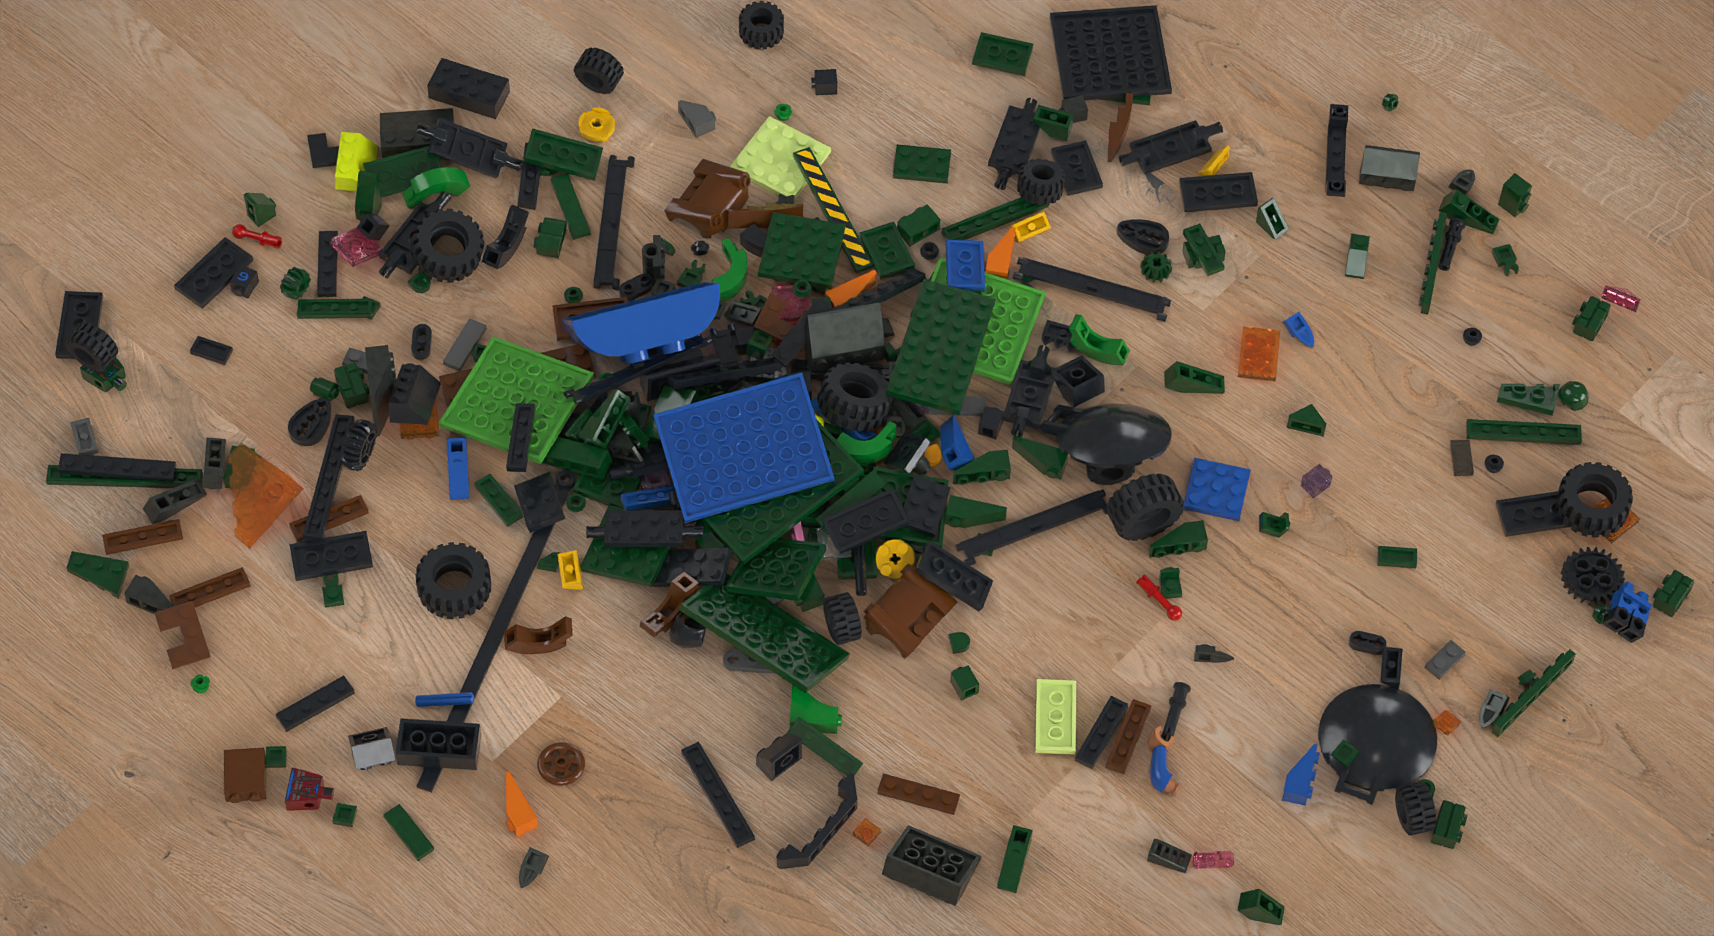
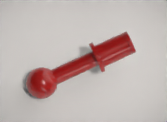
[232,224,282,249]
[1136,574,1182,621]

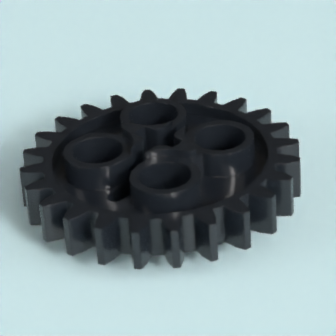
[1561,547,1625,606]

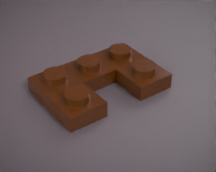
[753,293,807,352]
[154,601,211,670]

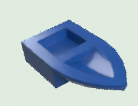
[1283,312,1314,347]

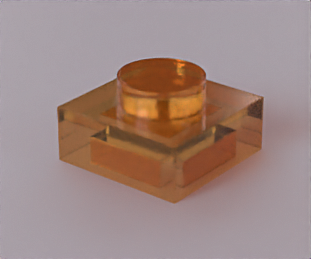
[1432,710,1461,736]
[853,818,881,847]

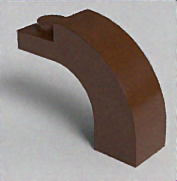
[640,572,699,637]
[504,616,573,654]

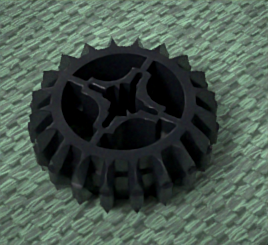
[341,419,377,471]

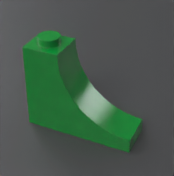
[790,685,842,734]

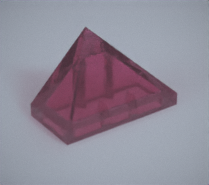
[1602,285,1641,312]

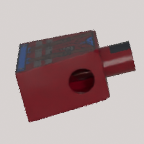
[285,767,334,811]

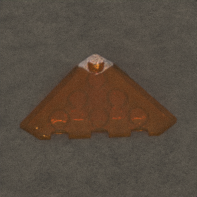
[228,443,304,549]

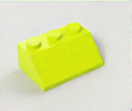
[335,132,378,191]

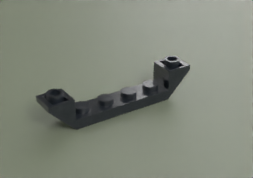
[1325,104,1349,197]
[776,772,858,869]

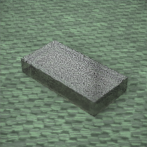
[1450,440,1474,476]

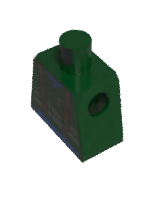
[80,356,127,392]

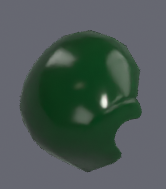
[1559,381,1589,411]

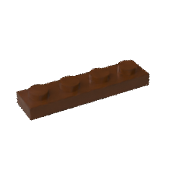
[289,495,369,542]
[102,519,183,555]
[169,567,250,607]
[1106,699,1152,774]
[877,773,960,815]

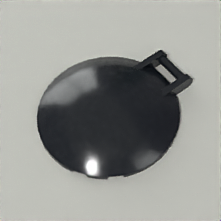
[1040,403,1172,468]
[1318,684,1437,805]

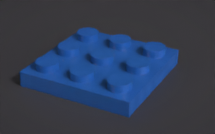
[1184,458,1251,521]

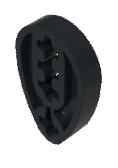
[1117,219,1169,256]
[288,398,331,446]

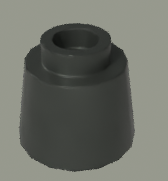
[912,454,930,475]

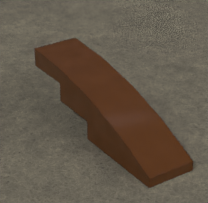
[1108,93,1133,162]
[728,203,803,228]

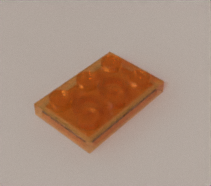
[1238,326,1281,382]

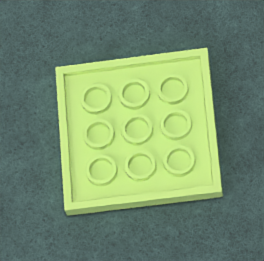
[730,116,831,200]

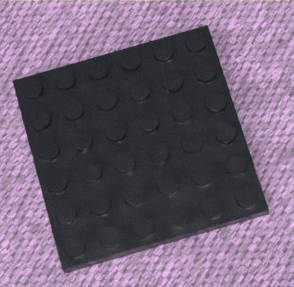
[1050,5,1172,100]

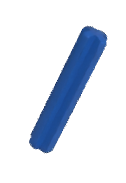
[415,692,474,707]

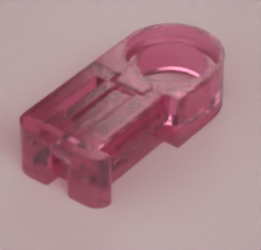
[1193,851,1234,869]

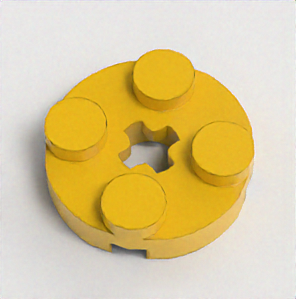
[578,108,615,142]
[876,539,915,579]

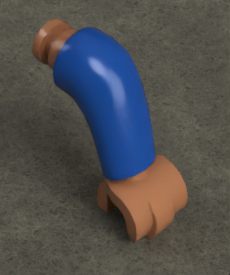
[1147,726,1182,796]

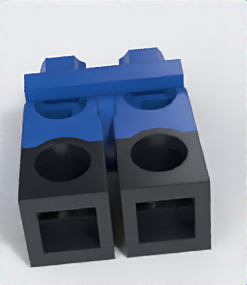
[1602,582,1652,643]

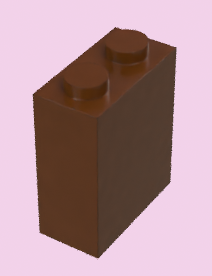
[224,747,267,803]

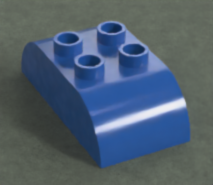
[562,282,720,364]

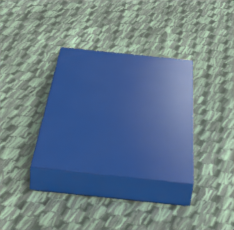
[945,240,985,292]

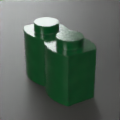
[534,217,567,258]

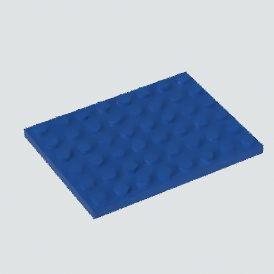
[653,373,835,523]

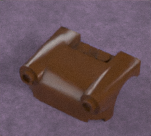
[664,159,751,239]
[863,563,958,659]

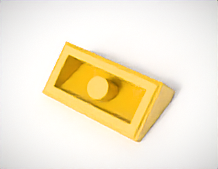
[1198,145,1230,176]
[1008,211,1051,242]
[558,550,584,590]

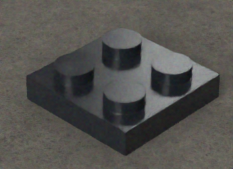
[884,432,930,474]

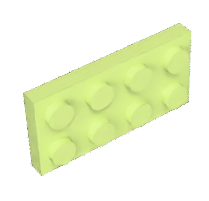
[1035,679,1076,754]

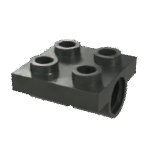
[642,235,665,284]

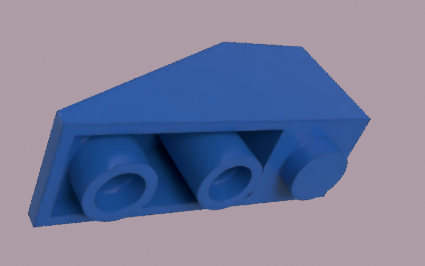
[940,415,975,470]
[447,438,469,500]
[1282,744,1320,805]

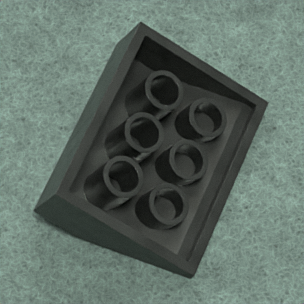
[380,108,454,158]
[805,303,885,372]
[365,345,397,436]
[882,825,981,906]

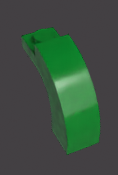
[402,167,470,209]
[712,238,748,302]
[1069,314,1130,365]
[837,421,897,465]

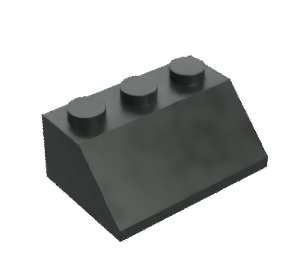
[1359,145,1420,191]

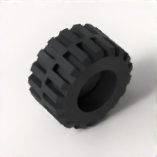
[739,1,784,50]
[573,47,624,94]
[1017,159,1065,205]
[66,322,119,372]
[1086,464,1135,485]
[823,592,862,645]
[1395,781,1436,836]

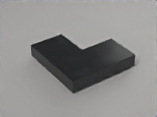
[307,133,339,168]

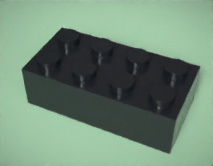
[427,58,510,119]
[395,718,482,770]

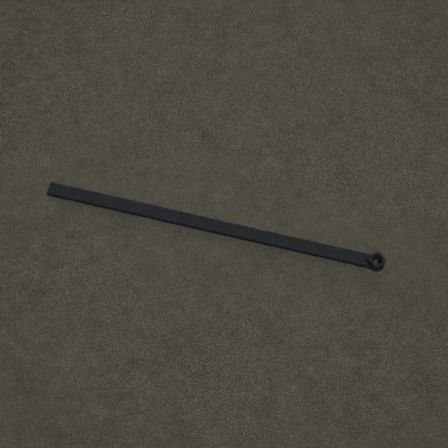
[417,469,576,793]

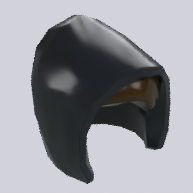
[669,612,706,648]

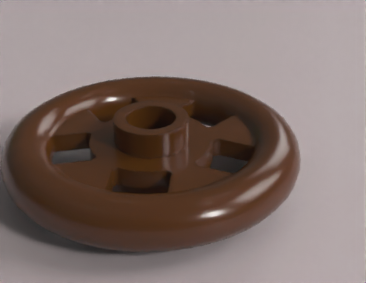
[537,742,585,786]

